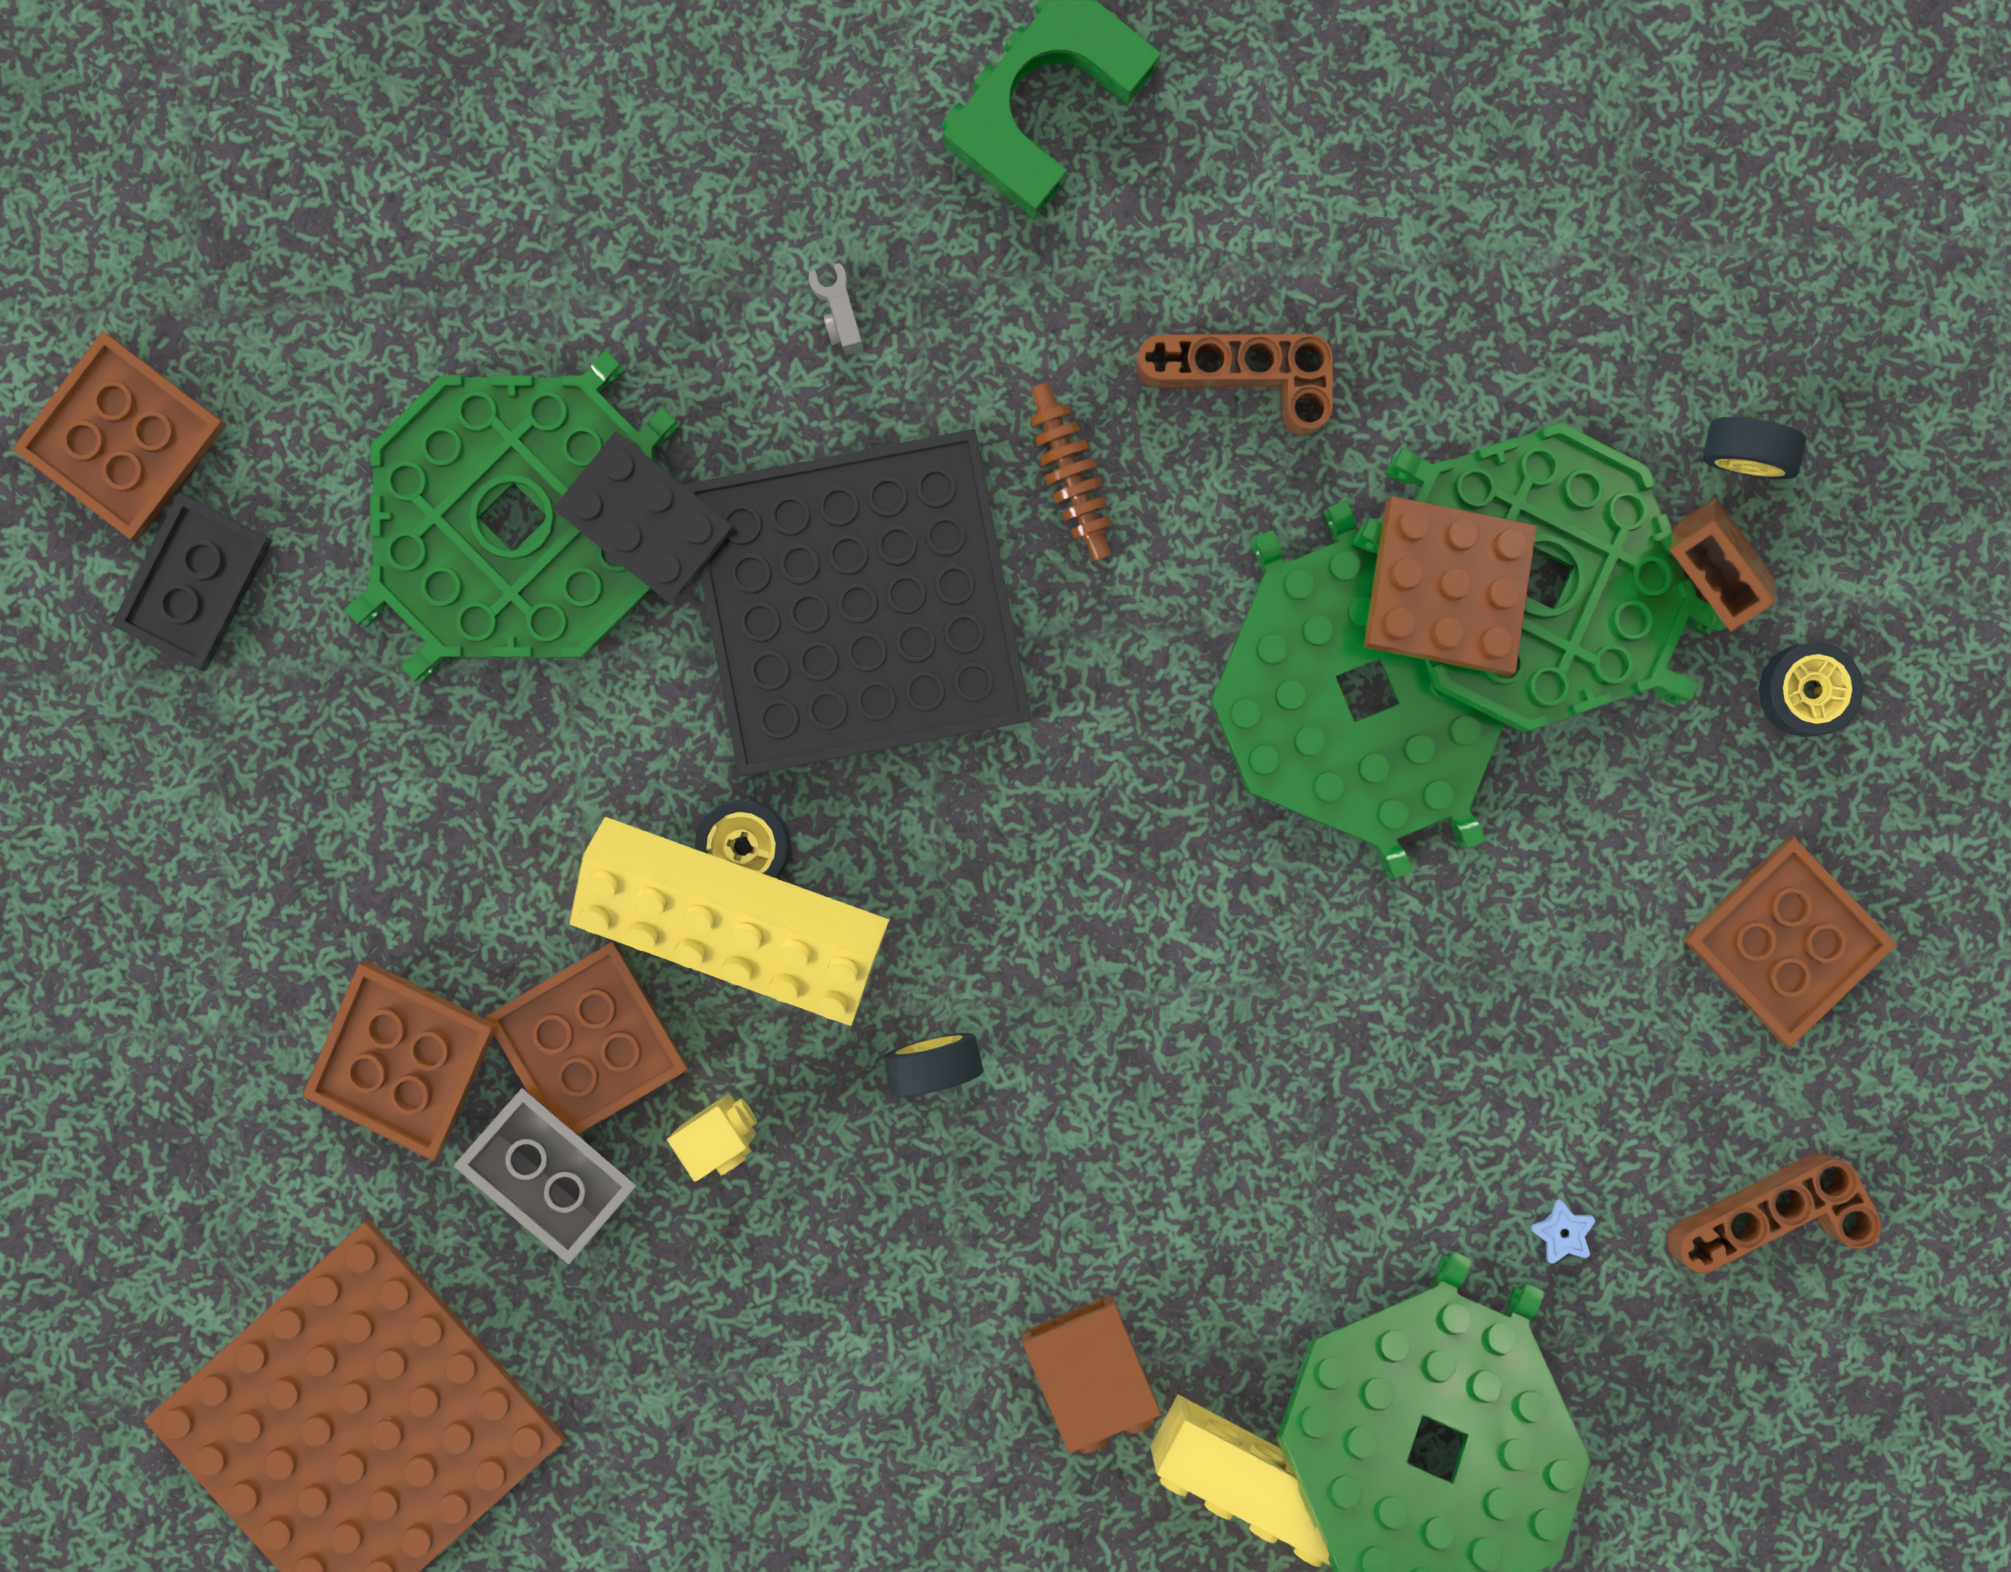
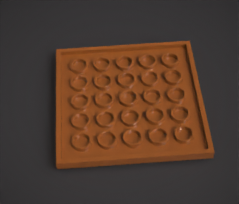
[144,1219,566,1572]

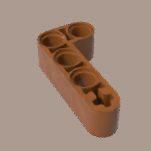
[1135,334,1333,436]
[1667,1153,1881,1273]

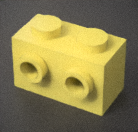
[667,1093,757,1182]

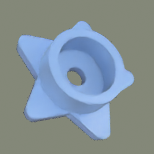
[1531,1199,1595,1263]

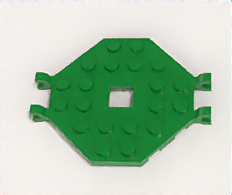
[344,350,681,682]
[1352,422,1725,733]
[1210,500,1505,879]
[1276,1252,1591,1572]

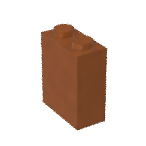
[1670,497,1776,632]
[1022,1294,1161,1454]

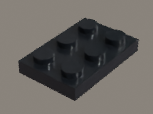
[553,431,735,605]
[111,493,273,671]

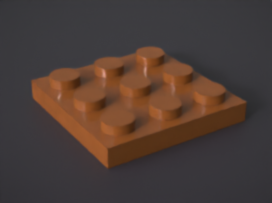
[12,331,227,542]
[1364,496,1537,676]
[1682,837,1897,1048]
[484,941,690,1135]
[302,960,498,1161]

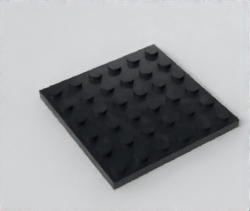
[683,429,1031,777]

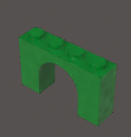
[941,0,1161,220]

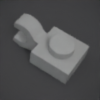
[809,263,864,356]

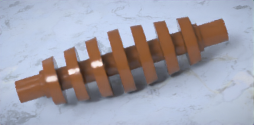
[1030,382,1112,562]

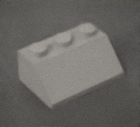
[453,1088,636,1265]

